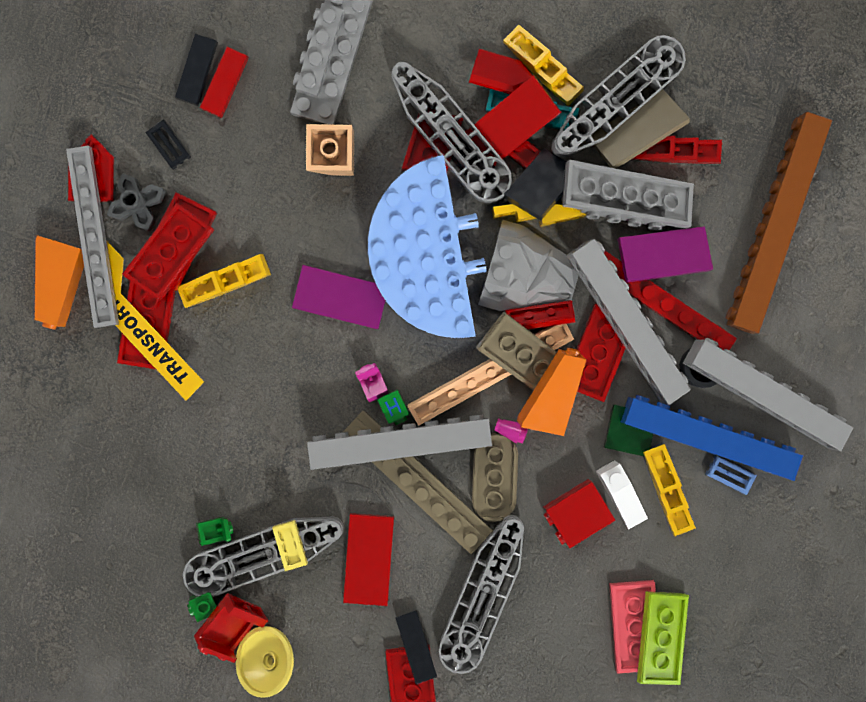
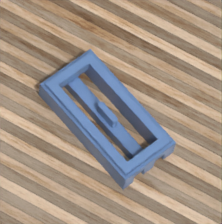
[705,455,757,495]

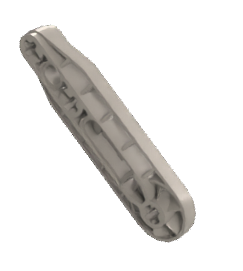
[552,35,686,157]
[391,62,512,203]
[438,515,524,674]
[183,517,344,596]

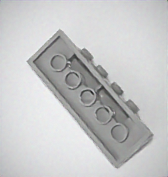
[290,0,373,125]
[562,160,694,230]

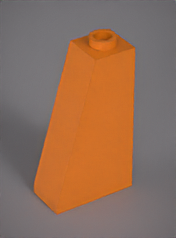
[35,235,84,330]
[517,348,586,436]

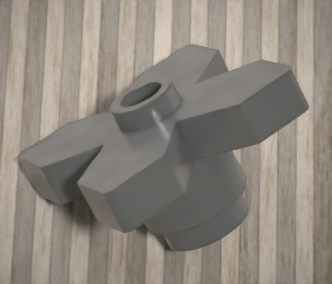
[107,174,166,231]

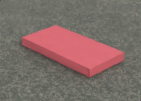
[609,580,656,674]

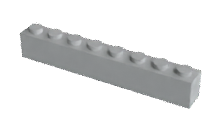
[566,239,691,405]
[683,338,853,451]
[307,414,492,470]

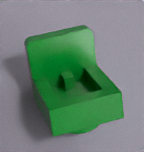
[196,517,233,546]
[187,592,217,622]

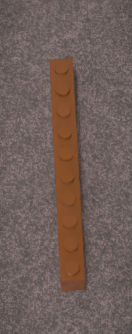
[726,112,832,334]

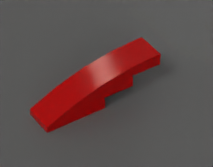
[631,136,722,164]

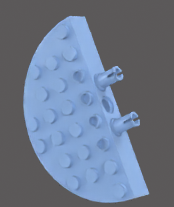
[368,155,486,338]

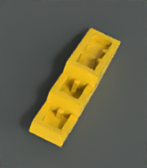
[503,25,584,106]
[492,204,586,227]
[178,254,271,308]
[643,444,696,536]

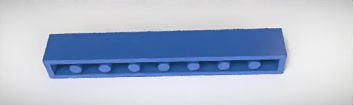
[621,395,803,481]

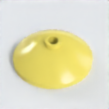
[236,626,294,698]

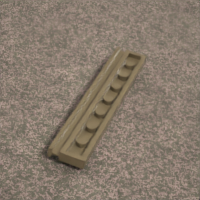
[343,410,493,554]

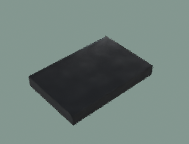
[504,149,567,221]

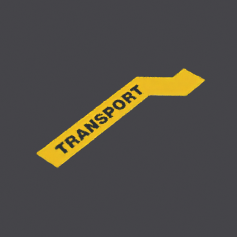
[106,240,204,401]

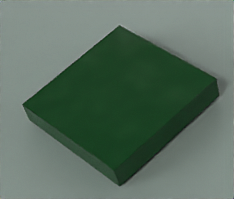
[604,404,653,456]

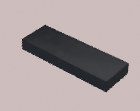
[175,34,218,106]
[395,610,437,684]

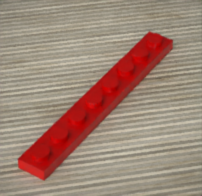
[604,251,737,351]

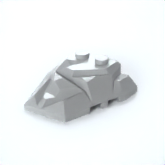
[478,220,579,311]

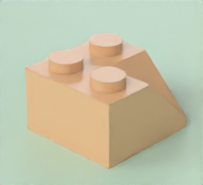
[306,124,354,176]

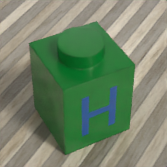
[377,389,409,425]

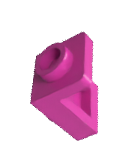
[355,363,389,403]

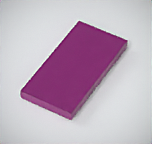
[617,226,713,283]
[292,265,386,330]

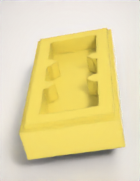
[272,520,308,571]

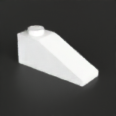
[596,460,648,529]

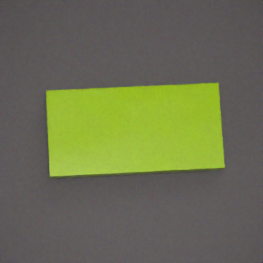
[637,591,689,685]

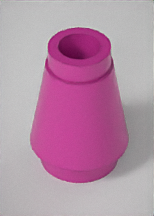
[494,419,528,444]

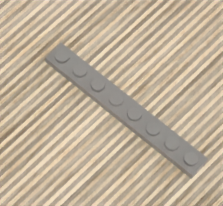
[66,146,119,328]

